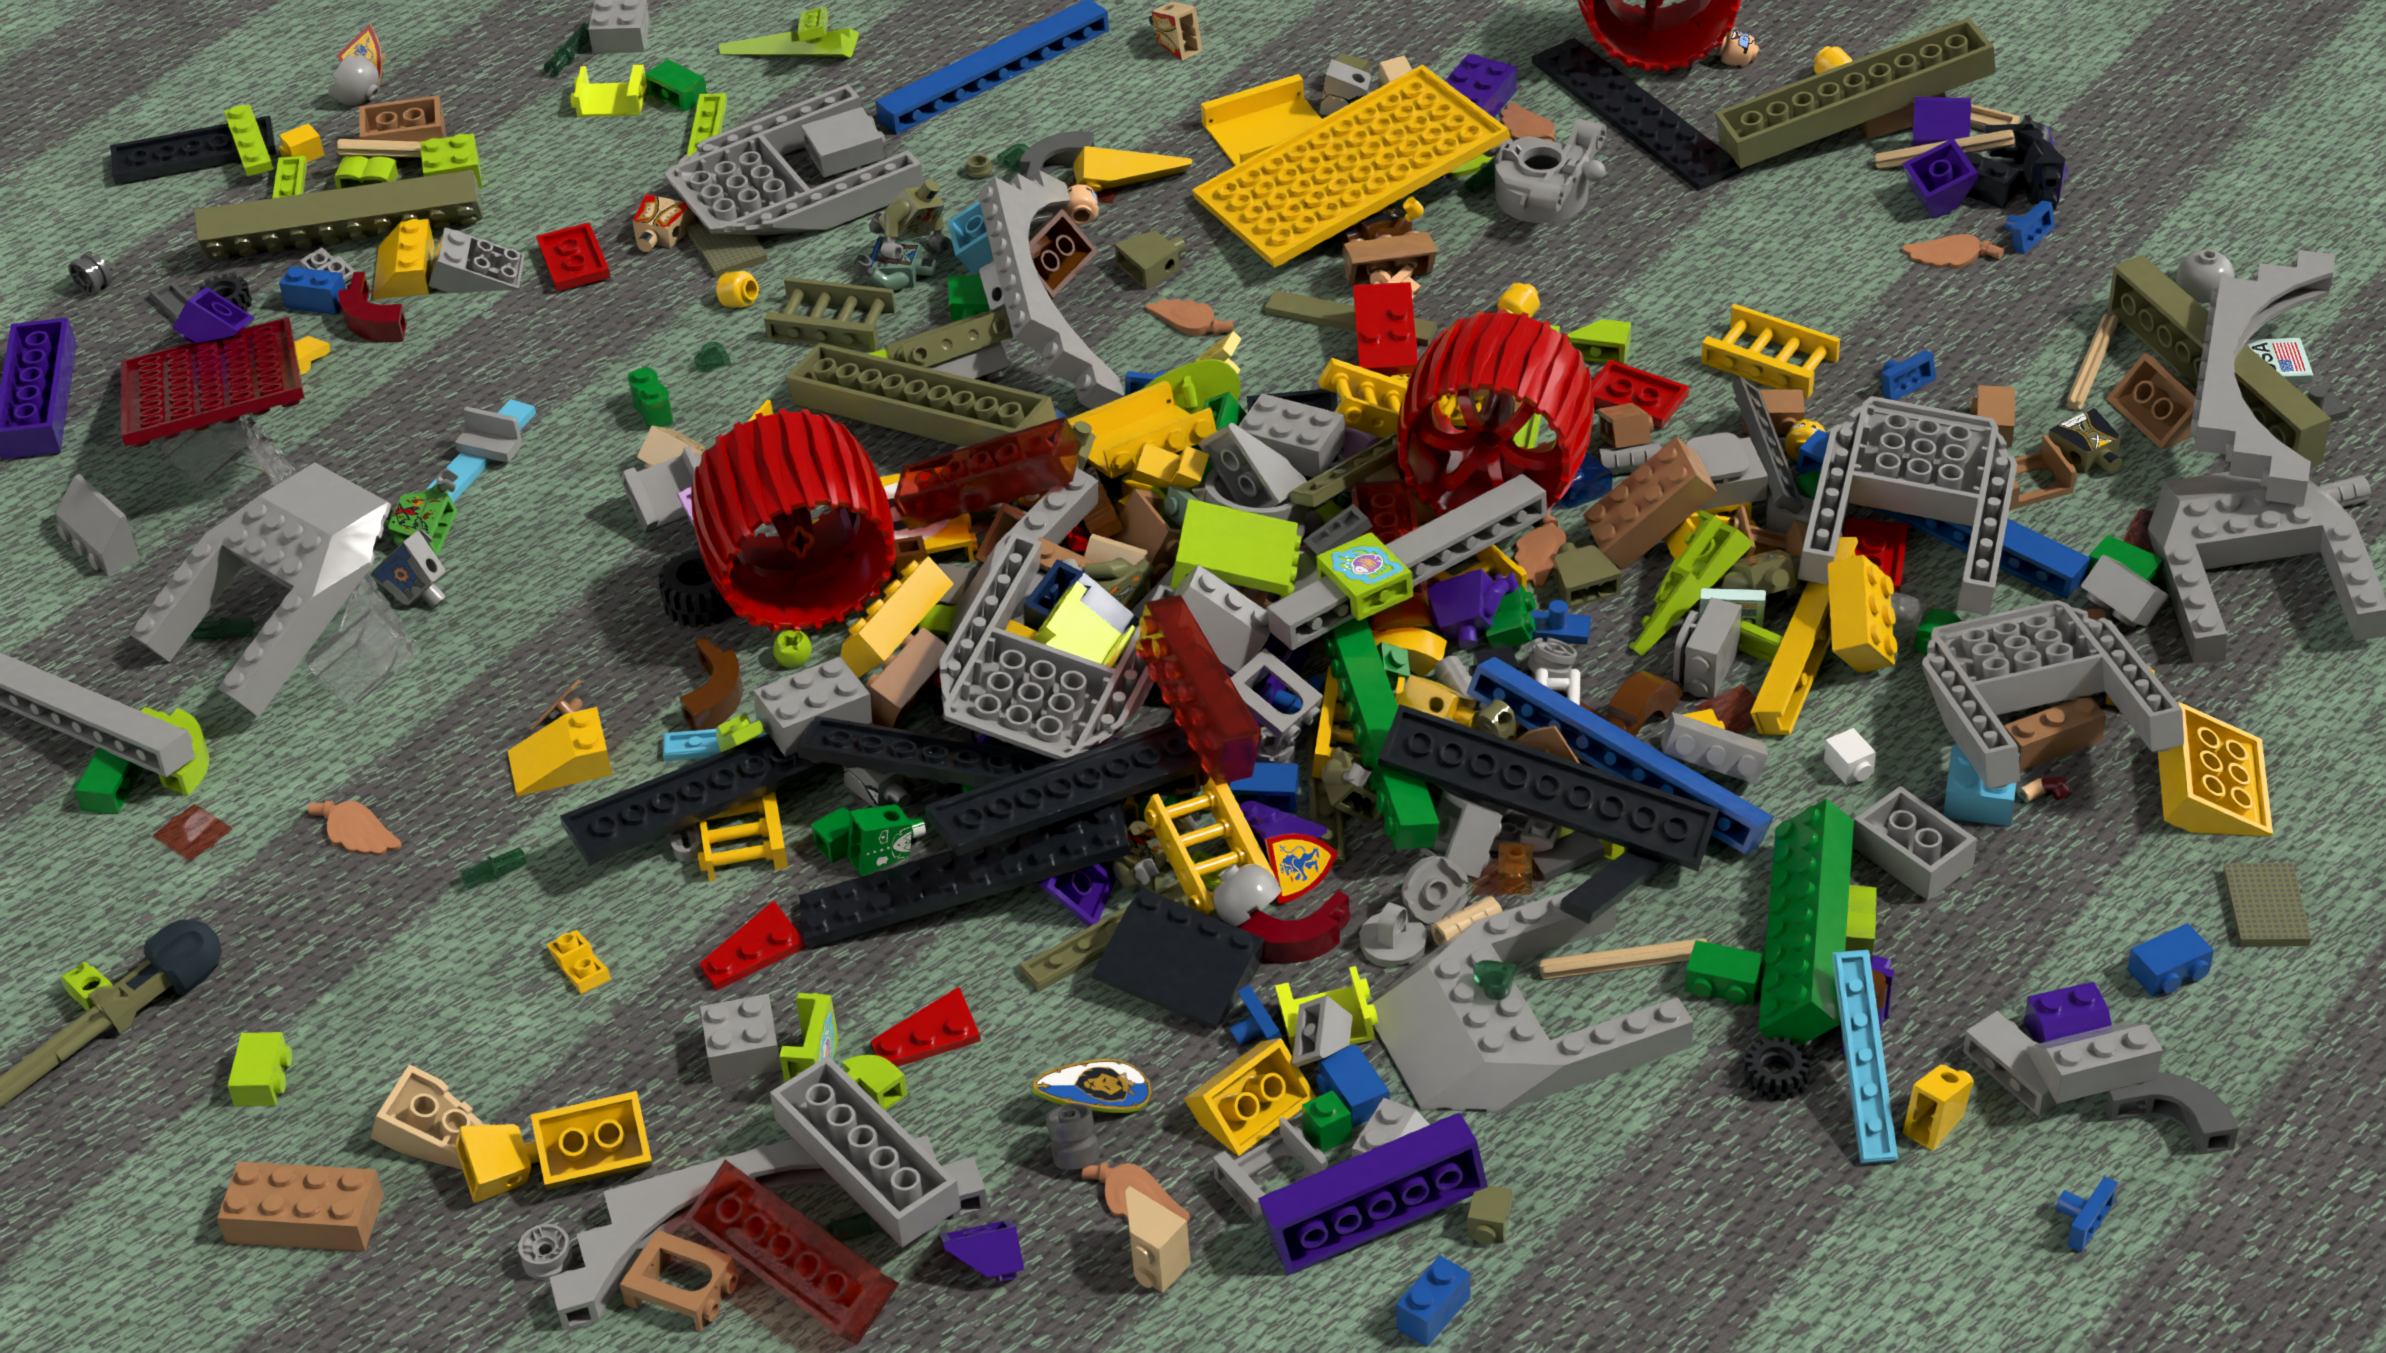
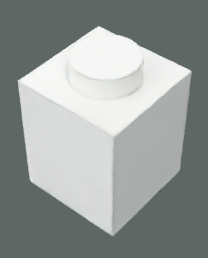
[1824,728,1876,785]

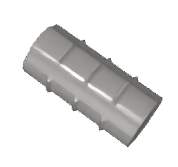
[1598,442,1661,476]
[2317,475,2371,508]
[1434,656,1487,713]

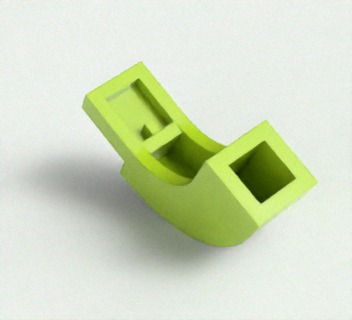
[141,707,209,796]

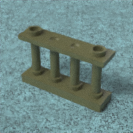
[764,277,896,352]
[884,308,1013,367]

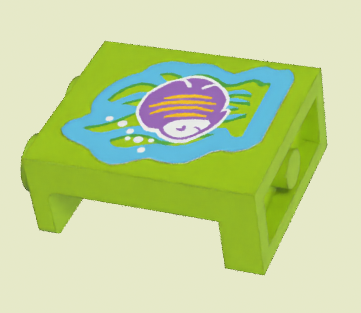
[1316,532,1413,621]
[779,993,839,1083]

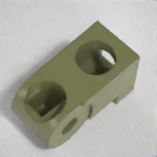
[1476,699,1517,742]

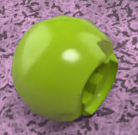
[772,630,812,668]

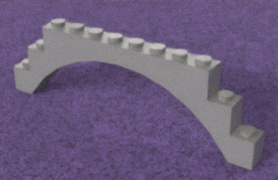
[978,170,1124,409]
[2189,250,2335,506]
[549,1135,988,1331]

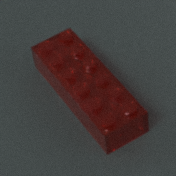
[892,416,1082,531]
[1350,479,1431,631]
[1136,595,1261,785]
[683,1159,900,1345]

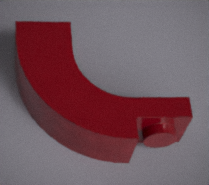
[338,271,407,343]
[1236,890,1351,964]

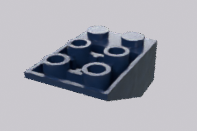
[1024,559,1139,634]

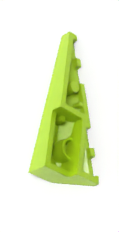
[719,28,859,58]
[1629,509,1754,656]

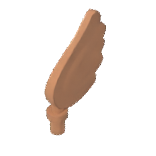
[1501,102,1556,142]
[1902,234,2004,269]
[1146,299,1234,336]
[1514,512,1566,588]
[308,800,402,856]
[1082,1162,1190,1223]

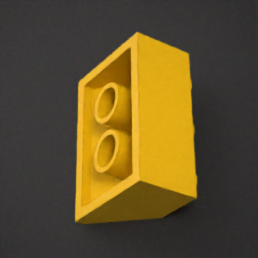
[373,219,434,299]
[1184,1038,1317,1156]
[530,1091,653,1190]

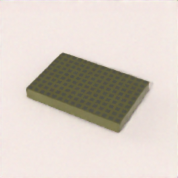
[686,222,768,278]
[2223,863,2311,947]

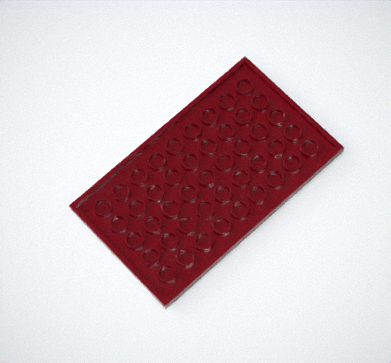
[121,316,305,448]

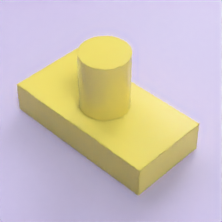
[1195,331,1241,374]

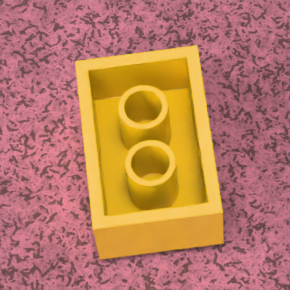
[1828,555,1897,672]

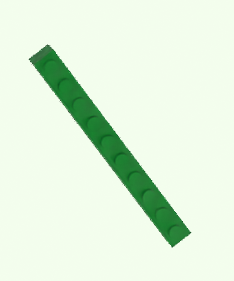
[1321,618,1440,850]

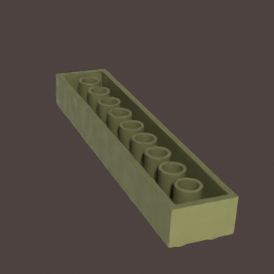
[1715,17,1996,169]
[194,170,483,261]
[2107,255,2331,468]
[785,343,1059,462]

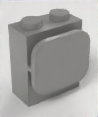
[801,107,886,177]
[1686,433,1768,511]
[1673,597,1742,699]

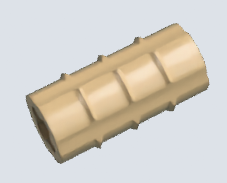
[1431,896,1503,946]

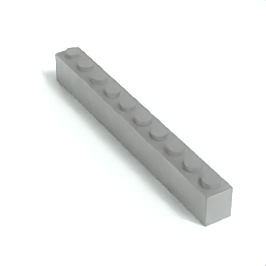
[1267,474,1547,650]
[0,653,195,777]

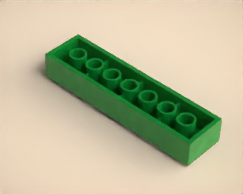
[1758,798,1854,1046]

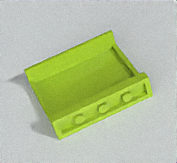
[1170,498,1302,600]

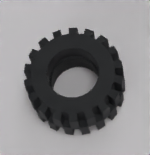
[658,549,733,628]

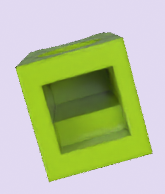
[60,961,113,1011]

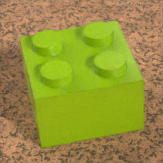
[420,133,483,189]

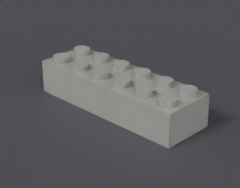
[770,1056,961,1247]

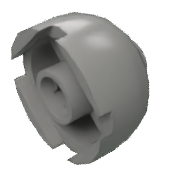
[328,52,379,106]
[2175,249,2235,303]
[1213,863,1282,926]

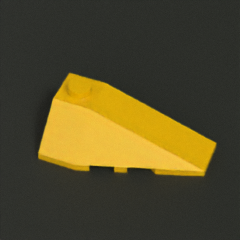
[1073,146,1192,192]

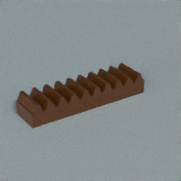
[1083,466,1123,538]

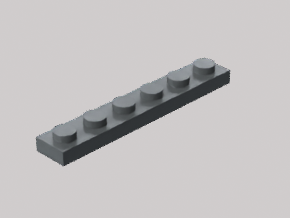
[1731,377,1804,515]

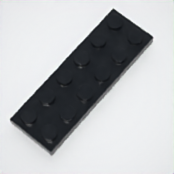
[110,115,277,184]

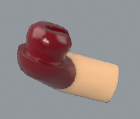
[2018,776,2071,803]

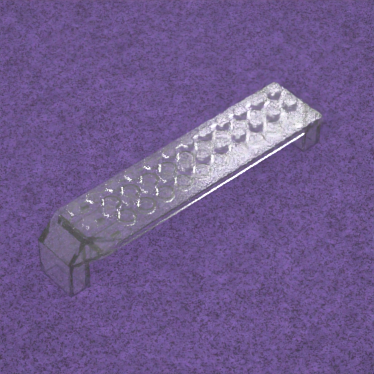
[157,414,423,708]

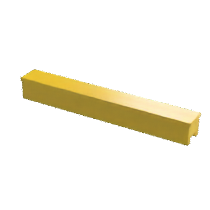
[1750,537,1858,735]

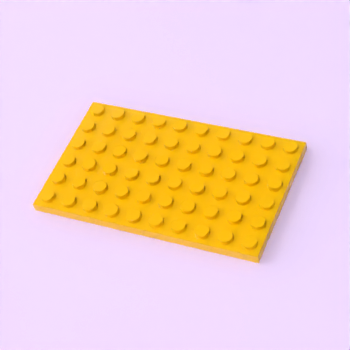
[1192,64,1511,268]

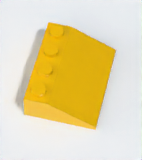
[840,556,954,678]
[2158,702,2273,836]

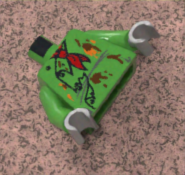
[383,468,458,556]

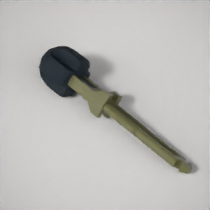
[0,919,222,1108]

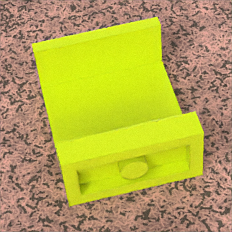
[571,64,647,117]
[1033,581,1137,669]
[1275,966,1379,1055]

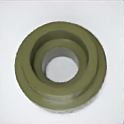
[965,154,993,178]

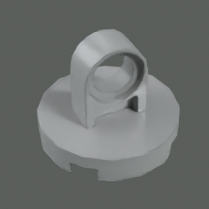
[1401,856,1468,924]
[1359,902,1427,968]

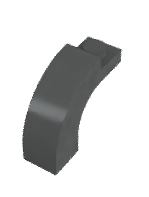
[1020,131,1095,179]
[2105,1072,2239,1155]

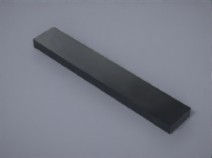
[1559,849,1669,924]

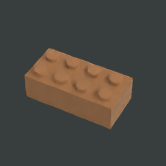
[1583,437,1718,569]
[217,1162,384,1251]

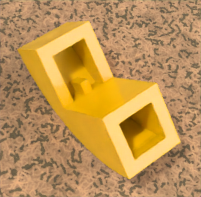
[1130,443,1209,488]
[1371,626,1447,676]

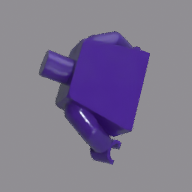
[1423,569,1519,649]

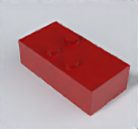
[1353,282,1418,377]

